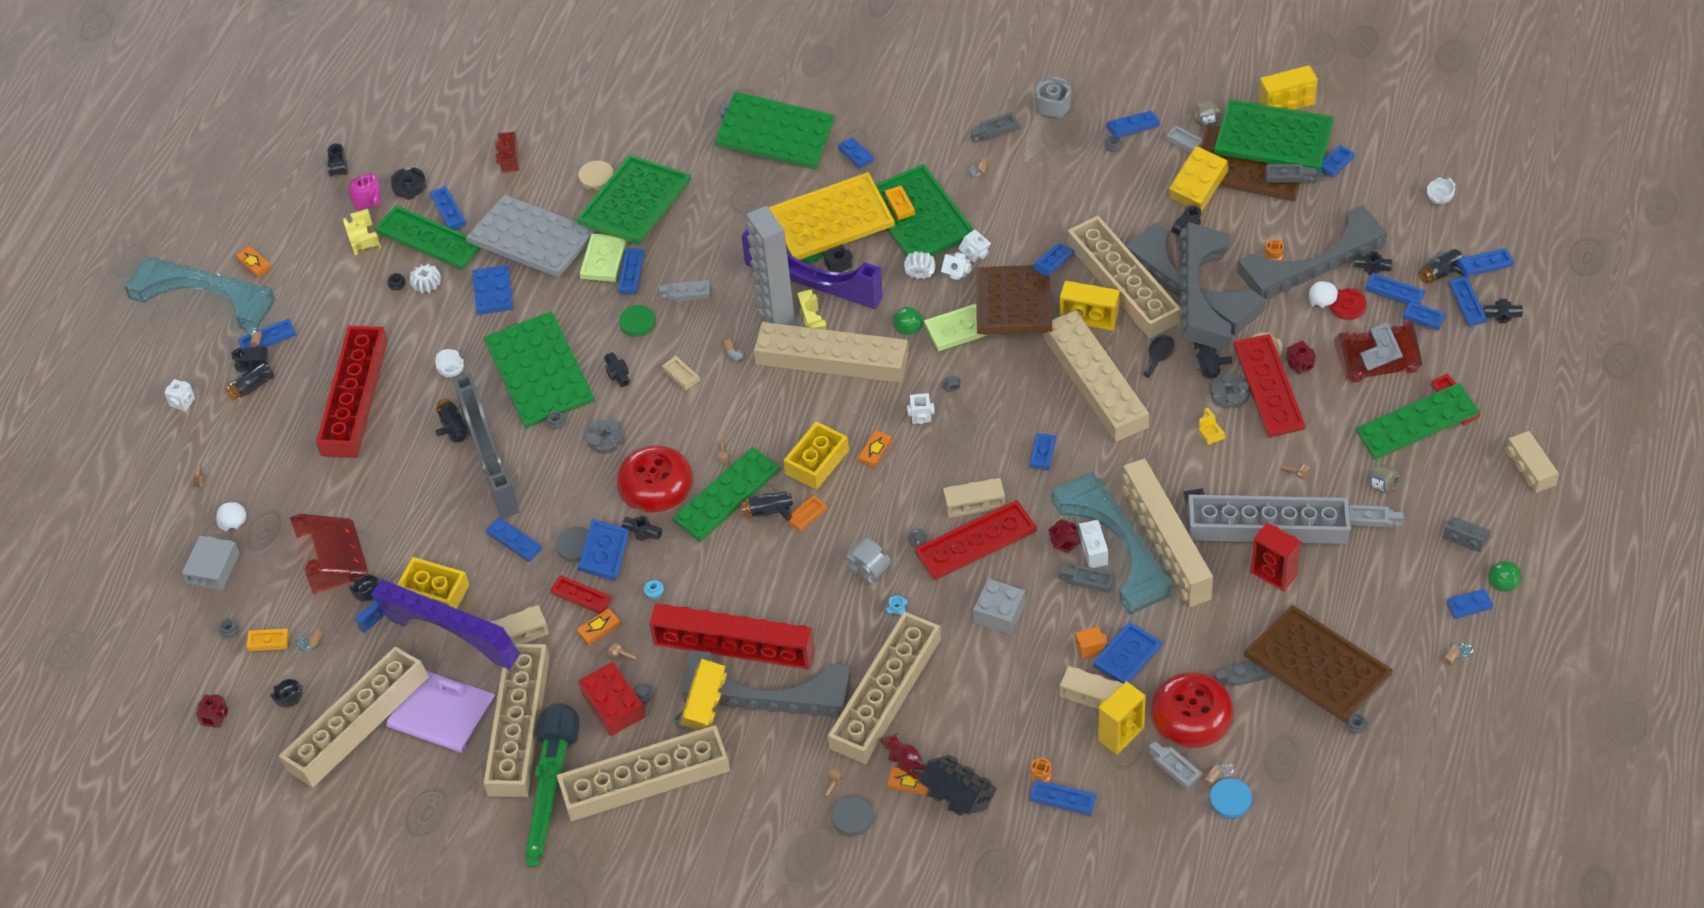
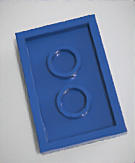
[472,265,513,315]
[577,519,629,581]
[1093,622,1162,684]

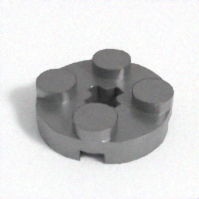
[1211,373,1249,409]
[586,419,625,454]

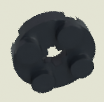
[391,167,427,200]

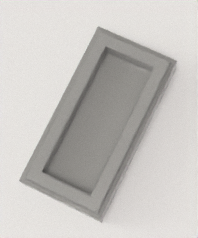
[1165,125,1203,153]

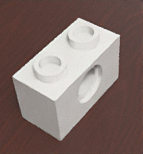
[1079,520,1108,568]

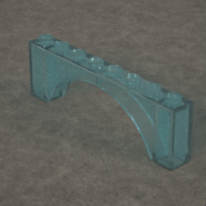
[124,256,275,332]
[1052,472,1173,615]

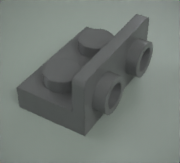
[1443,516,1490,553]

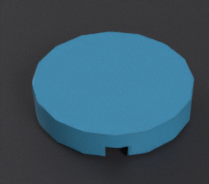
[1210,778,1252,819]

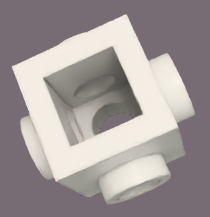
[958,230,991,263]
[941,252,972,280]
[164,379,195,412]
[907,393,934,424]

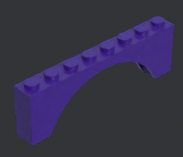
[741,228,883,309]
[371,579,520,670]

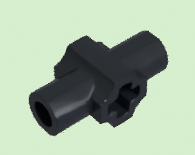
[1354,251,1392,275]
[1483,299,1523,324]
[604,352,630,387]
[622,515,662,541]

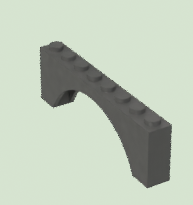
[1237,205,1387,299]
[1179,222,1231,350]
[1126,223,1266,336]
[453,373,520,518]
[682,650,851,718]

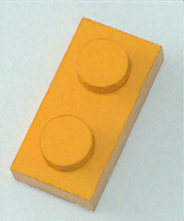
[885,186,915,220]
[246,628,289,652]

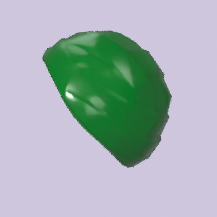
[893,307,923,335]
[1488,561,1522,592]

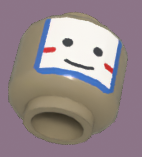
[1194,100,1220,125]
[1369,465,1400,493]

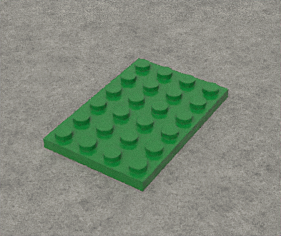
[715,91,835,170]
[1214,99,1334,172]
[576,154,691,245]
[875,164,974,257]
[483,311,595,429]

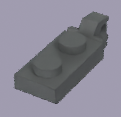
[970,112,1019,142]
[1266,164,1317,183]
[1058,564,1115,593]
[1214,661,1273,687]

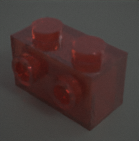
[495,131,519,173]

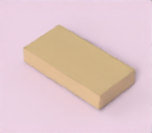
[662,356,700,391]

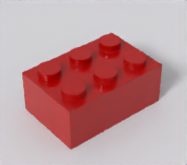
[1250,522,1301,592]
[578,662,646,737]

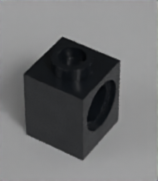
[823,244,853,273]

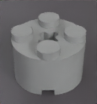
[1036,77,1071,118]
[845,538,891,585]

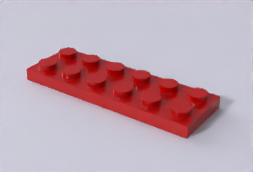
[1233,334,1306,438]
[915,500,1037,581]

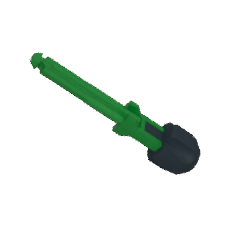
[525,703,580,868]

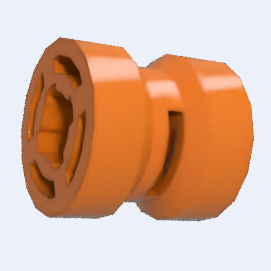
[1265,239,1284,261]
[1031,758,1052,783]

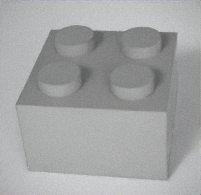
[973,579,1026,635]

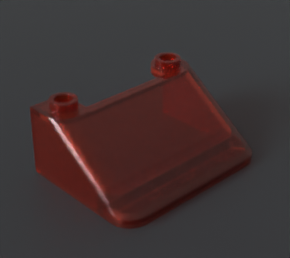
[290,514,368,594]

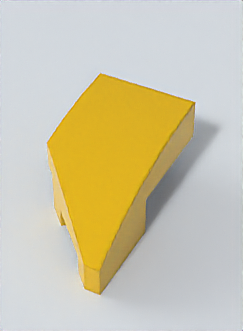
[1199,407,1225,445]

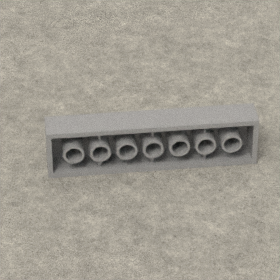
[746,206,795,326]
[1187,495,1351,544]

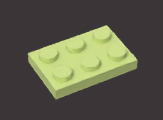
[580,234,627,282]
[924,304,990,352]

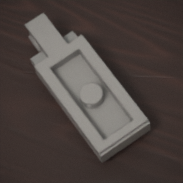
[659,280,710,302]
[1349,505,1404,527]
[1148,741,1202,790]

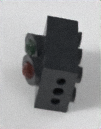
[918,755,997,816]

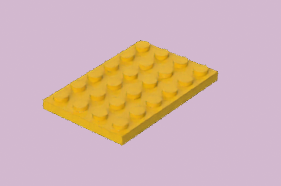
[769,172,895,260]

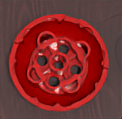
[616,445,693,513]
[1151,672,1234,748]

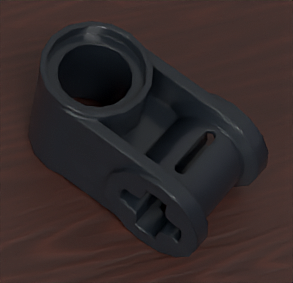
[327,143,348,177]
[1172,205,1201,236]
[231,346,268,372]

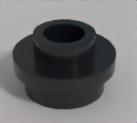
[387,273,406,290]

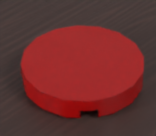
[1329,288,1367,320]

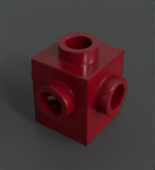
[1286,340,1316,375]
[1048,519,1081,553]
[196,694,228,728]

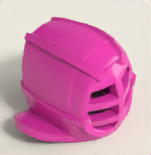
[349,173,382,211]

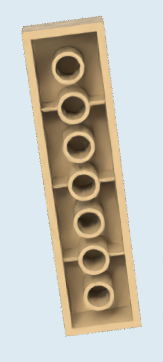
[1068,216,1181,339]
[1043,310,1149,442]
[754,322,909,383]
[1121,458,1213,607]
[828,611,941,764]
[484,644,550,797]
[279,646,429,788]
[557,725,730,822]

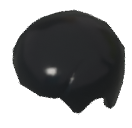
[349,574,380,602]
[270,679,303,708]

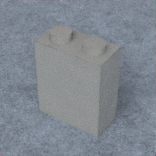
[182,536,240,591]

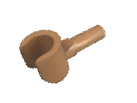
[718,441,730,463]
[1282,463,1311,479]
[191,465,203,487]
[608,643,637,660]
[823,768,843,797]

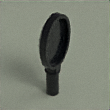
[1143,335,1175,378]

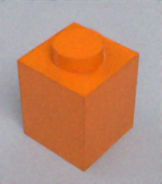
[1075,626,1107,659]

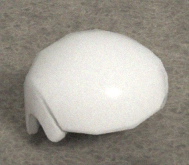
[1427,177,1455,204]
[1309,281,1338,308]
[435,349,464,378]
[216,502,246,531]

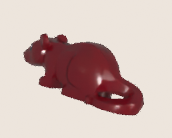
[881,733,926,781]

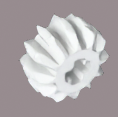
[904,251,935,280]
[410,264,441,294]

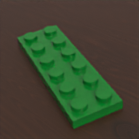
[375,205,481,270]
[1356,383,1479,460]
[672,447,781,543]

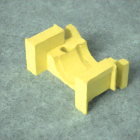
[343,208,381,255]
[797,289,826,330]

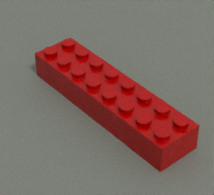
[316,325,388,458]
[649,603,815,670]

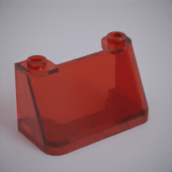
[1334,321,1423,383]

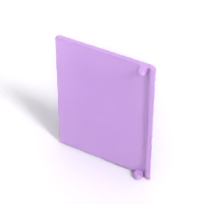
[386,671,496,753]

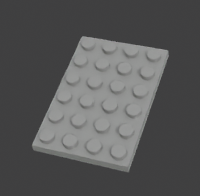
[466,195,596,278]

